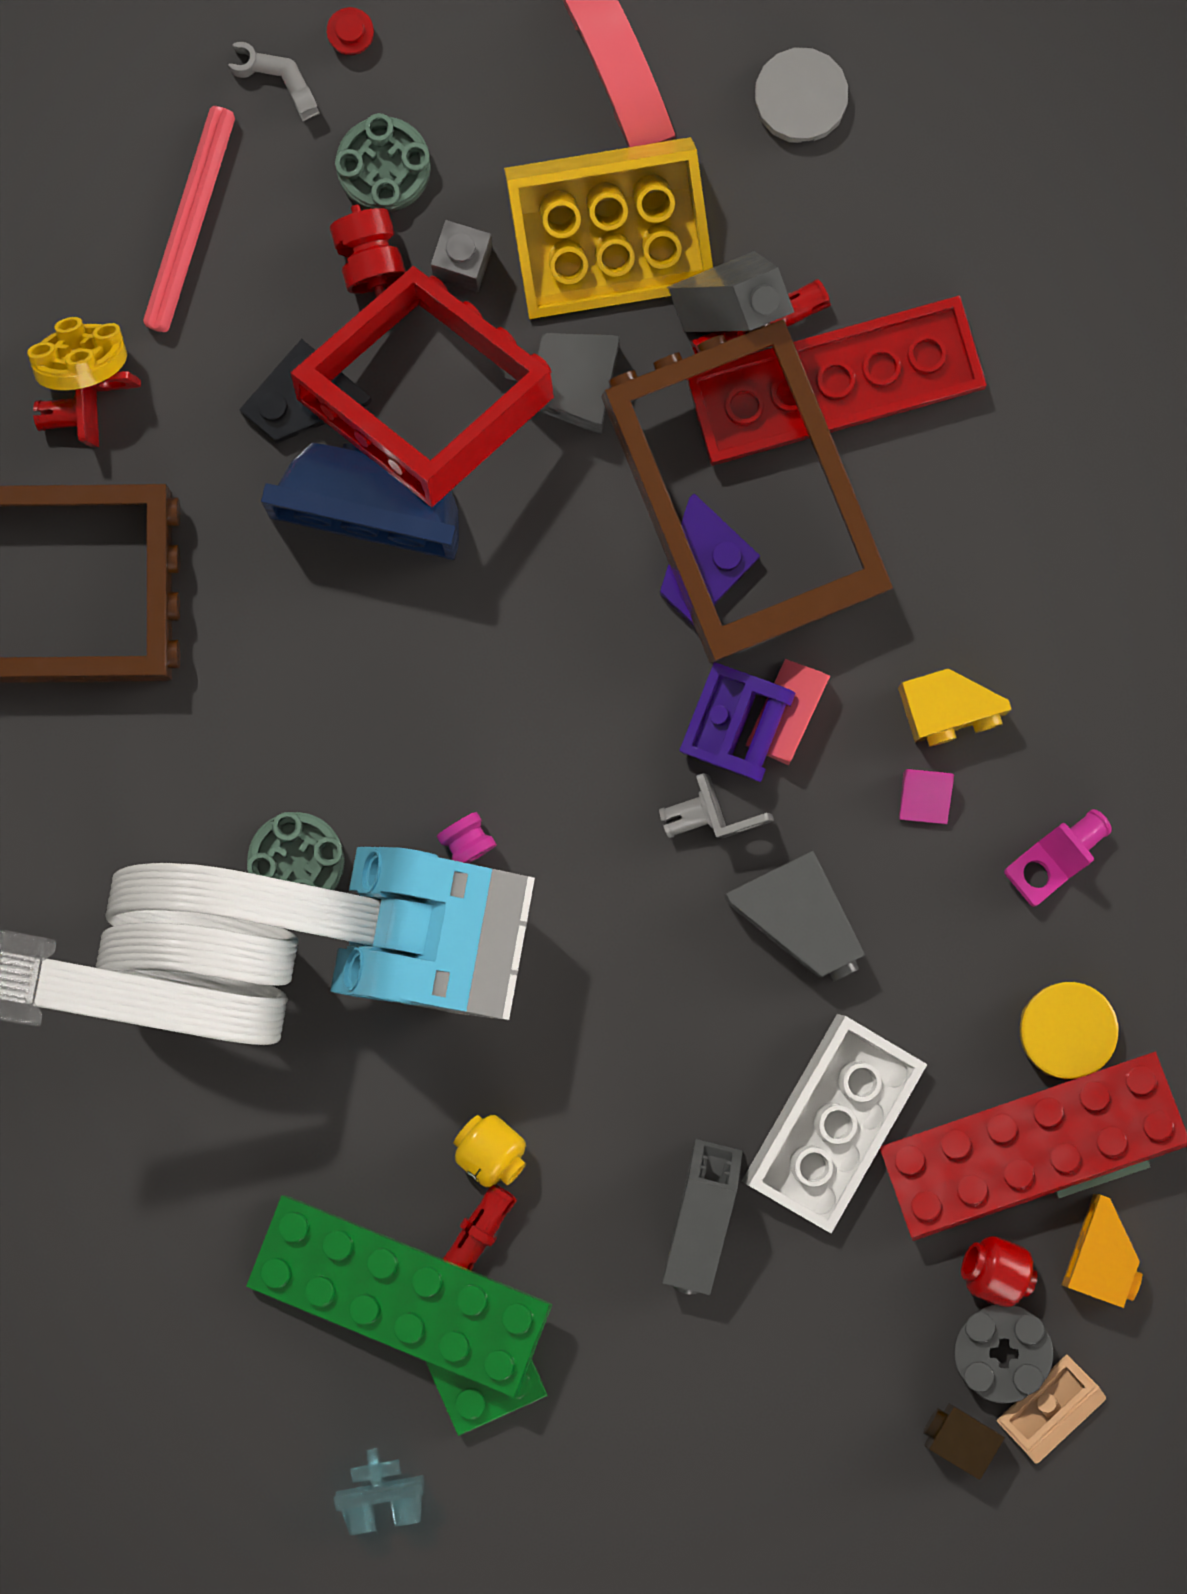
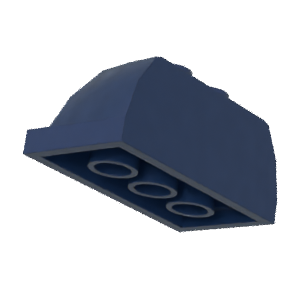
[261,443,459,560]

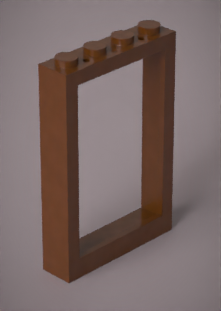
[601,319,893,663]
[0,484,180,683]

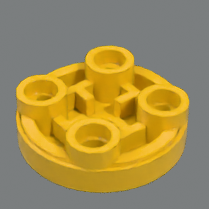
[27,317,127,390]
[1020,982,1118,1079]

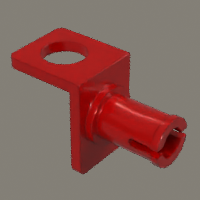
[33,371,141,448]

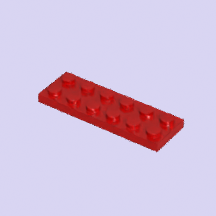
[686,295,987,466]
[880,1051,1187,1241]

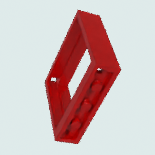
[290,265,554,507]

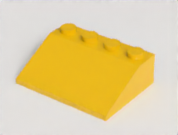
[504,137,713,319]

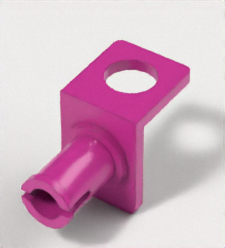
[1004,809,1112,907]

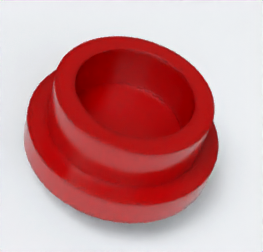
[327,7,374,55]

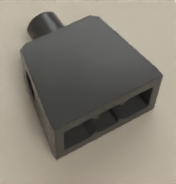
[505,333,620,434]

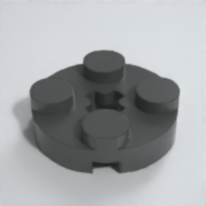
[954,1305,1053,1403]

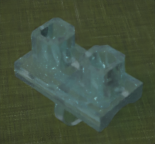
[333,1449,426,1535]

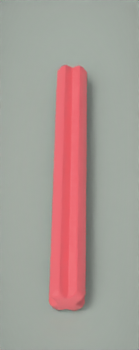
[143,106,235,332]

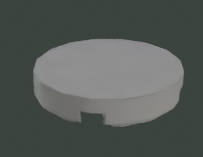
[755,47,848,143]

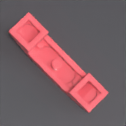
[563,0,676,147]

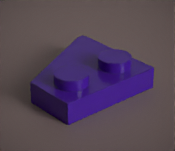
[660,493,760,626]

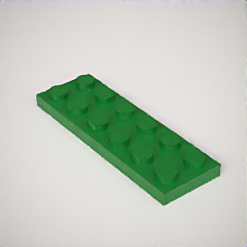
[246,1195,553,1397]

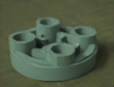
[335,113,431,212]
[247,812,345,890]

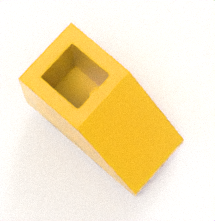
[898,669,1012,747]

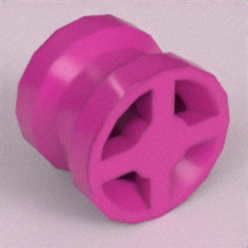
[436,812,497,864]

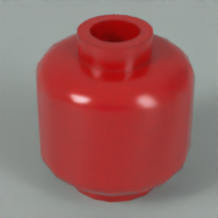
[961,1236,1038,1307]

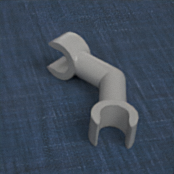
[228,42,319,121]

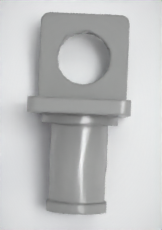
[659,773,774,838]

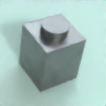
[431,220,493,292]

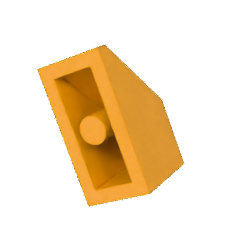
[1062,1194,1143,1308]

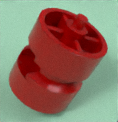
[329,205,406,297]

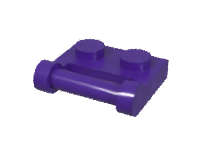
[679,662,796,783]

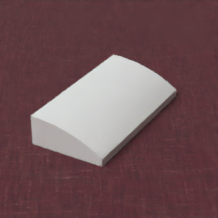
[741,1014,927,1233]

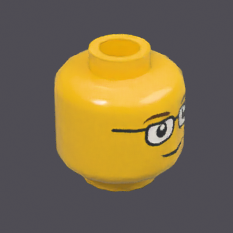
[453,1115,526,1187]

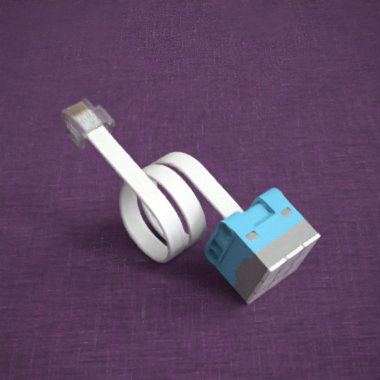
[0,847,535,1045]

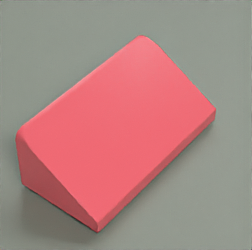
[745,659,830,766]

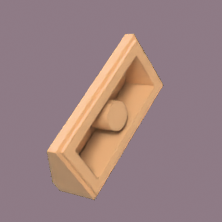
[996,1355,1106,1464]

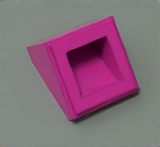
[899,769,954,825]

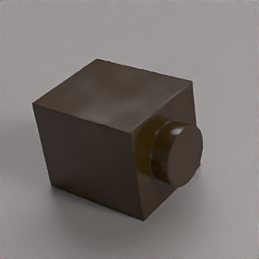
[923,1403,1005,1480]

